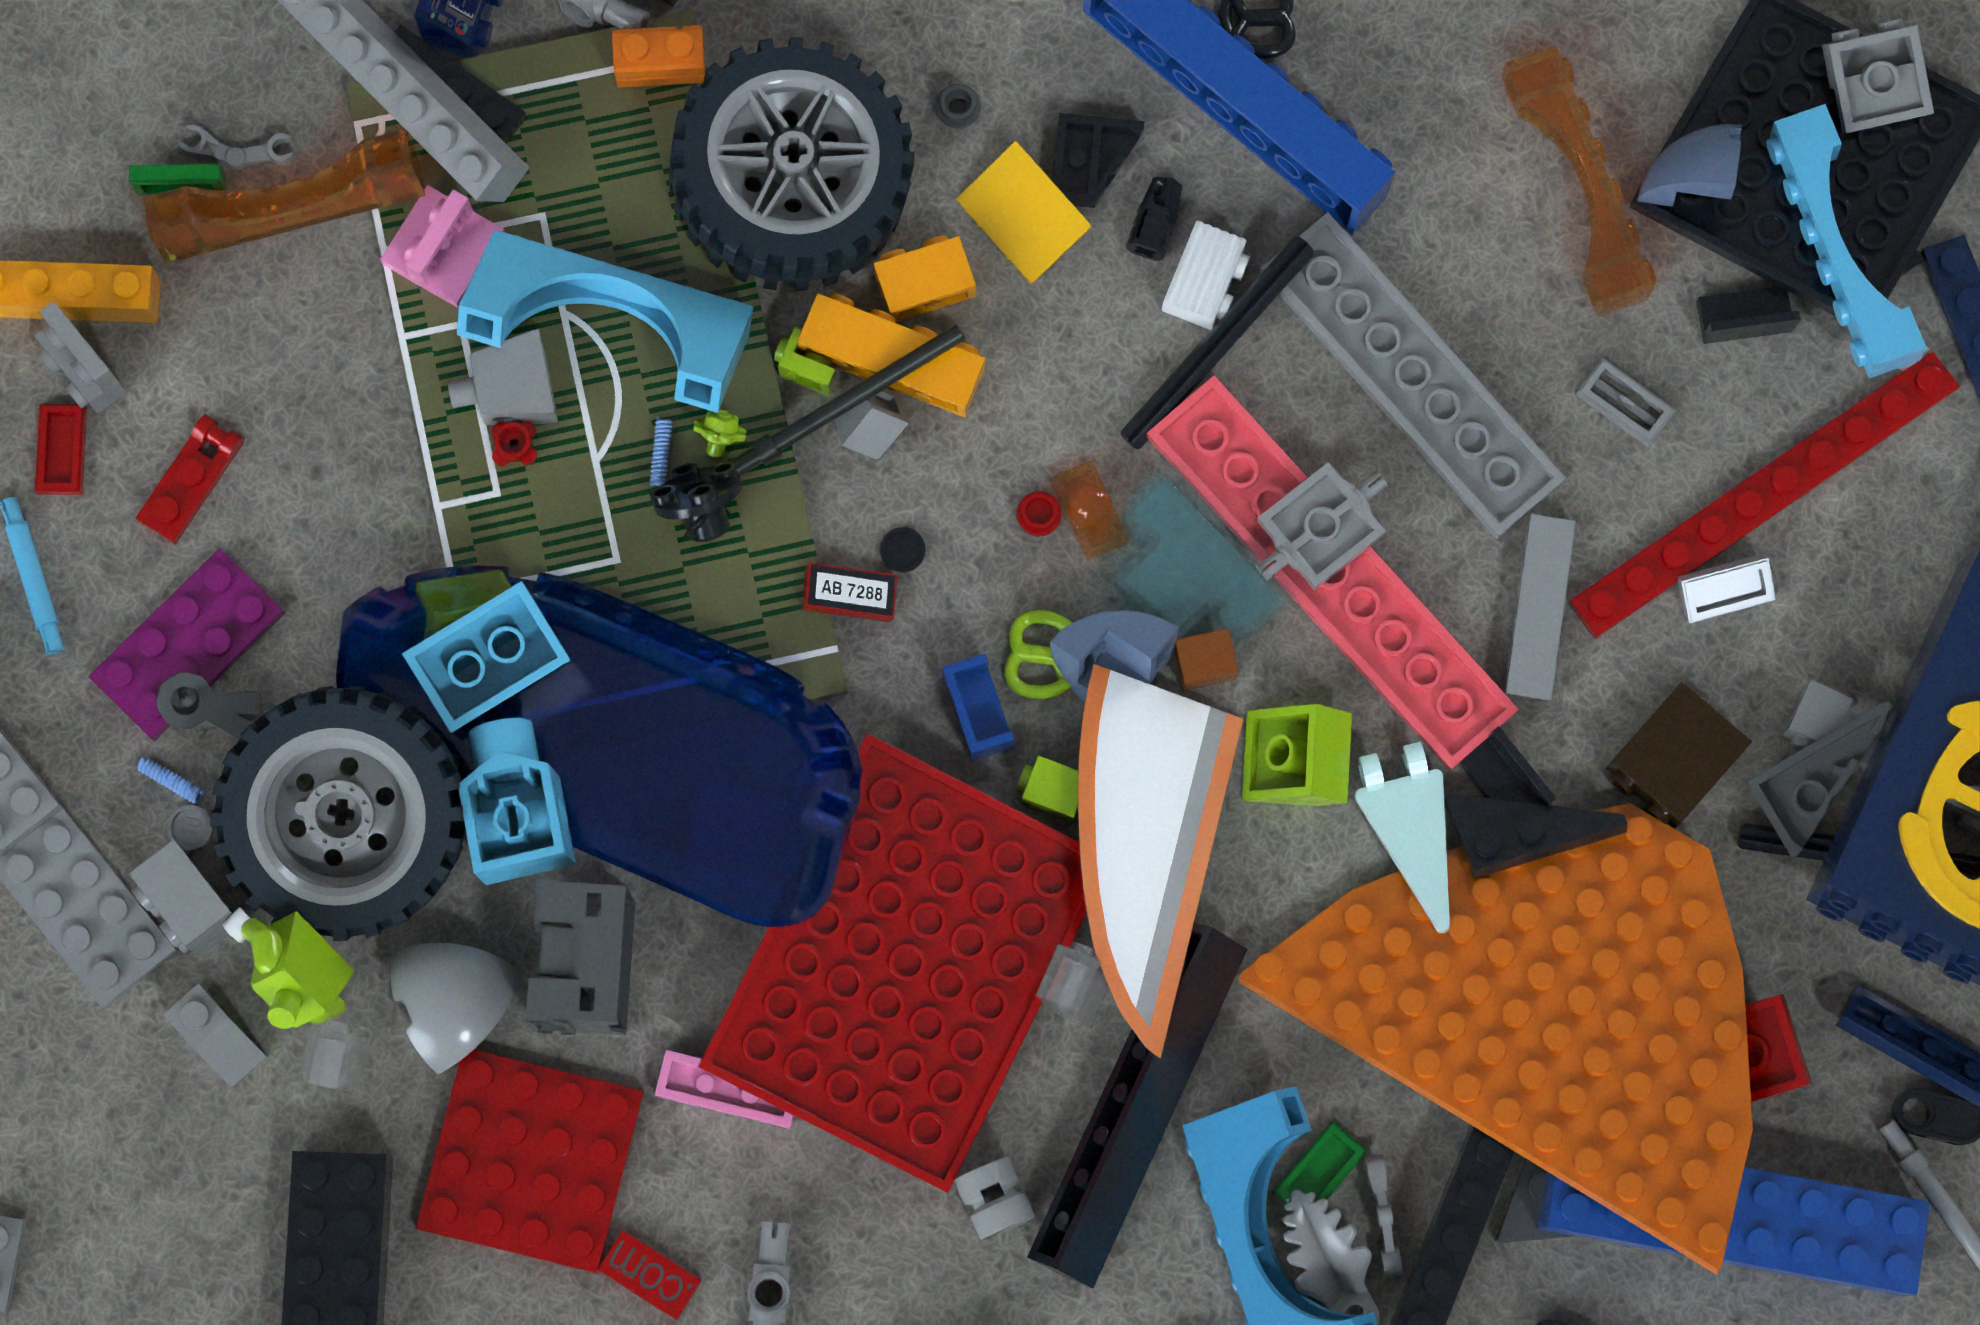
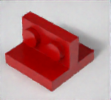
[1745,994,1812,1103]

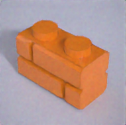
[612,25,706,88]

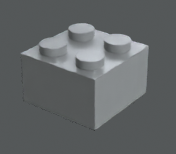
[129,839,235,957]

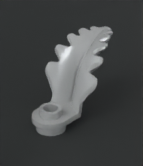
[1283,1189,1381,1325]

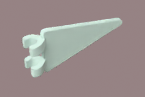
[1355,741,1450,933]

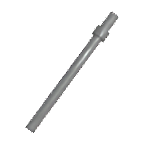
[1879,1119,1980,1270]

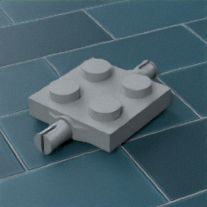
[1255,462,1388,591]

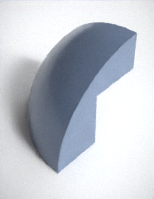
[1637,124,1742,207]
[1050,610,1179,704]

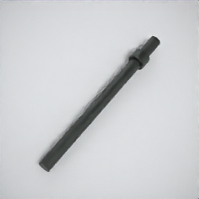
[730,324,966,476]

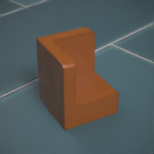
[1173,629,1239,691]

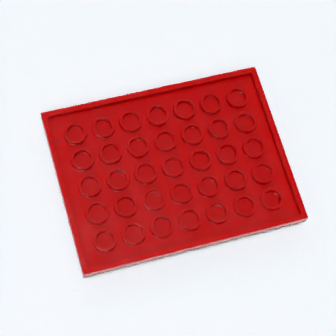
[697,733,1087,1193]

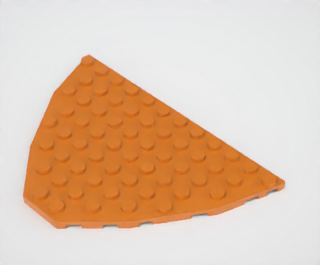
[1239,803,1753,1275]

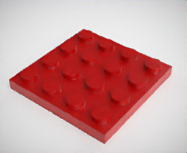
[415,1050,644,1274]

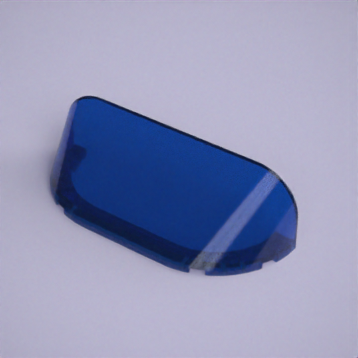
[336,565,862,927]

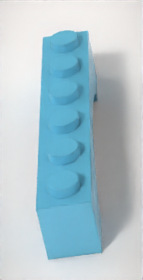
[1767,104,1926,378]

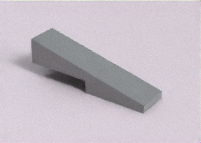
[1503,514,1576,701]

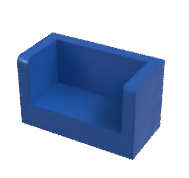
[942,654,1015,762]

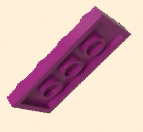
[88,548,285,742]

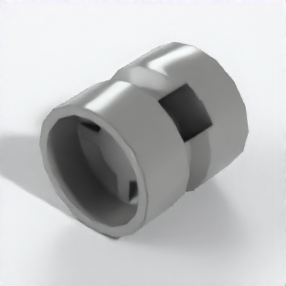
[954,1156,1036,1241]

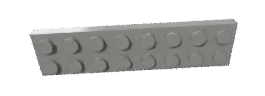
[1259,212,1567,539]

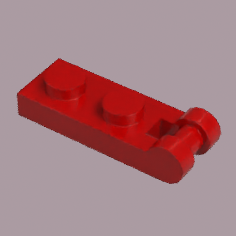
[135,414,244,545]

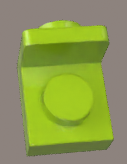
[774,326,836,396]

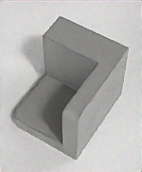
[835,379,909,459]

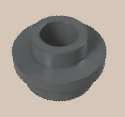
[936,84,980,129]

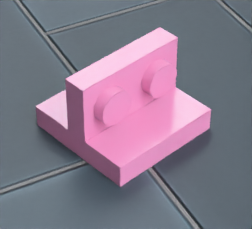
[380,185,505,309]

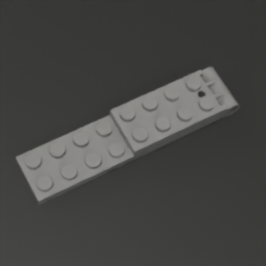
[0,728,178,1009]

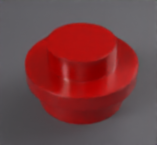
[1016,491,1062,537]

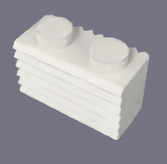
[1162,221,1251,330]

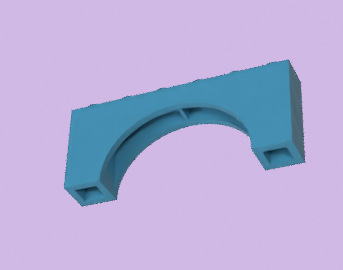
[1182,1086,1378,1325]

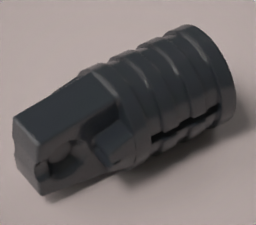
[1126,177,1183,261]

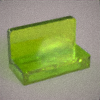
[416,570,511,640]

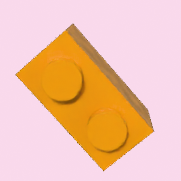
[873,235,976,322]

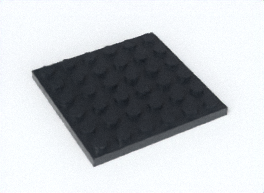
[1630,0,1980,316]

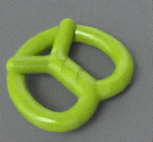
[1004,610,1072,699]

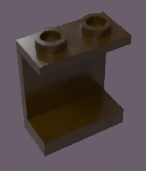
[1605,681,1752,829]

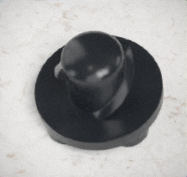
[650,462,742,542]

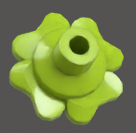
[693,409,747,457]

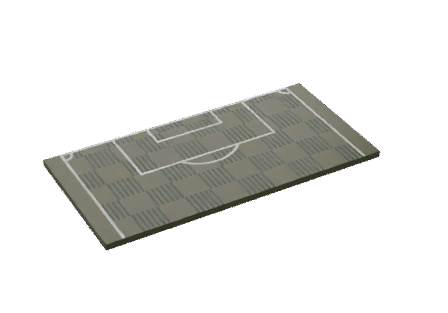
[345,10,848,762]

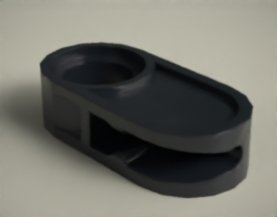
[1891,1089,1980,1145]

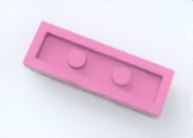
[655,1050,794,1129]

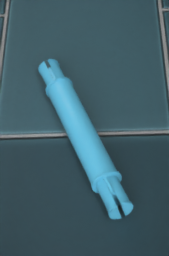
[0,497,65,655]

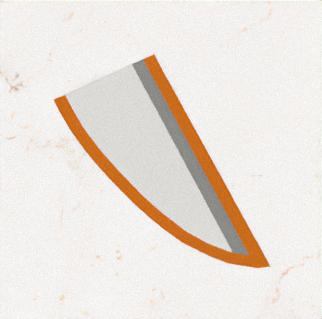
[1078,664,1243,1059]

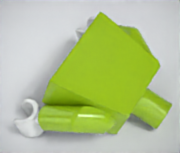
[222,907,354,1029]

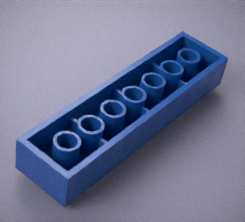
[1083,0,1395,236]
[1537,1167,1930,1296]

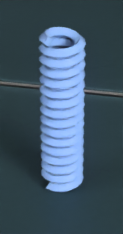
[649,417,673,486]
[137,757,205,804]

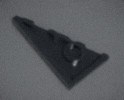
[394,24,527,144]
[1444,794,1628,879]

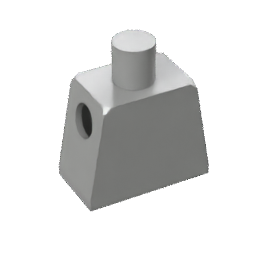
[447,329,558,425]

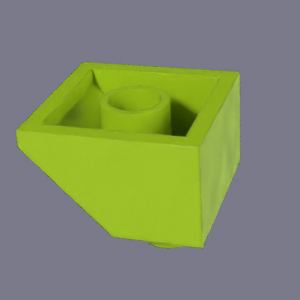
[1242,704,1352,806]

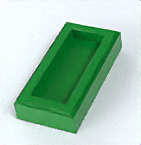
[129,164,226,195]
[1272,1121,1368,1204]

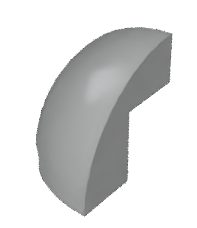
[390,943,522,1074]

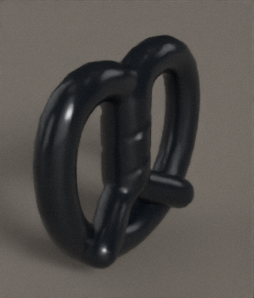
[1218,0,1296,59]

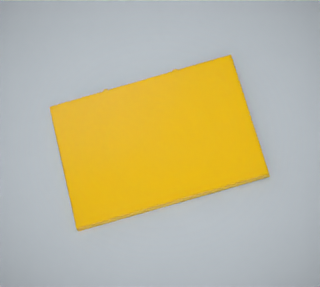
[956,141,1092,284]

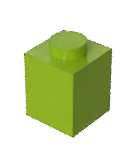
[1016,755,1078,824]

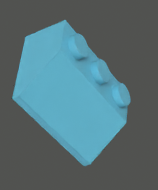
[402,581,570,733]

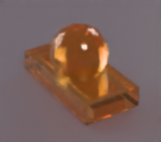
[1050,460,1129,562]

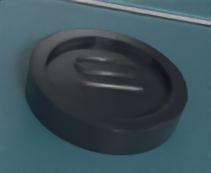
[880,527,926,573]

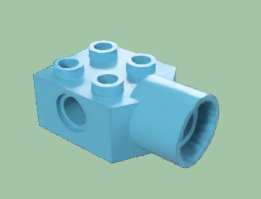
[459,718,576,885]

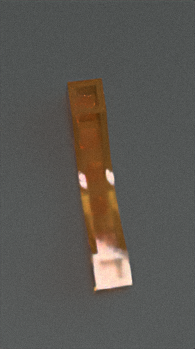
[1501,45,1656,318]
[144,129,426,264]

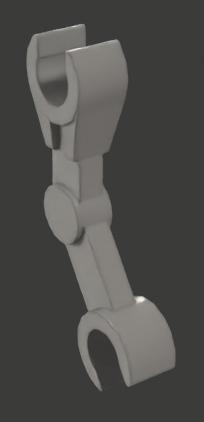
[178,124,296,170]
[1363,1154,1403,1278]

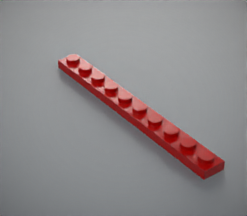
[1568,351,1960,640]

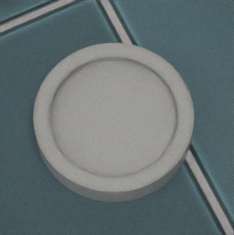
[166,805,214,851]

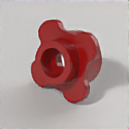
[491,421,537,467]

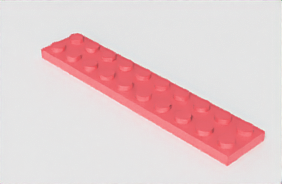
[1147,375,1519,772]

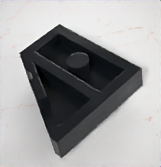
[1053,113,1145,208]

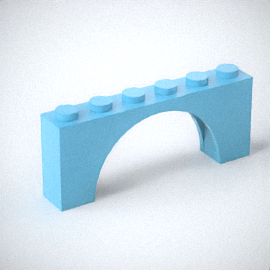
[457,229,754,413]

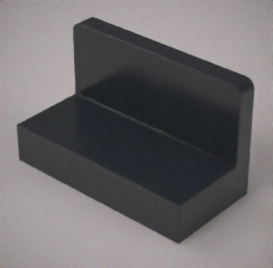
[1696,286,1801,344]
[1459,726,1556,805]

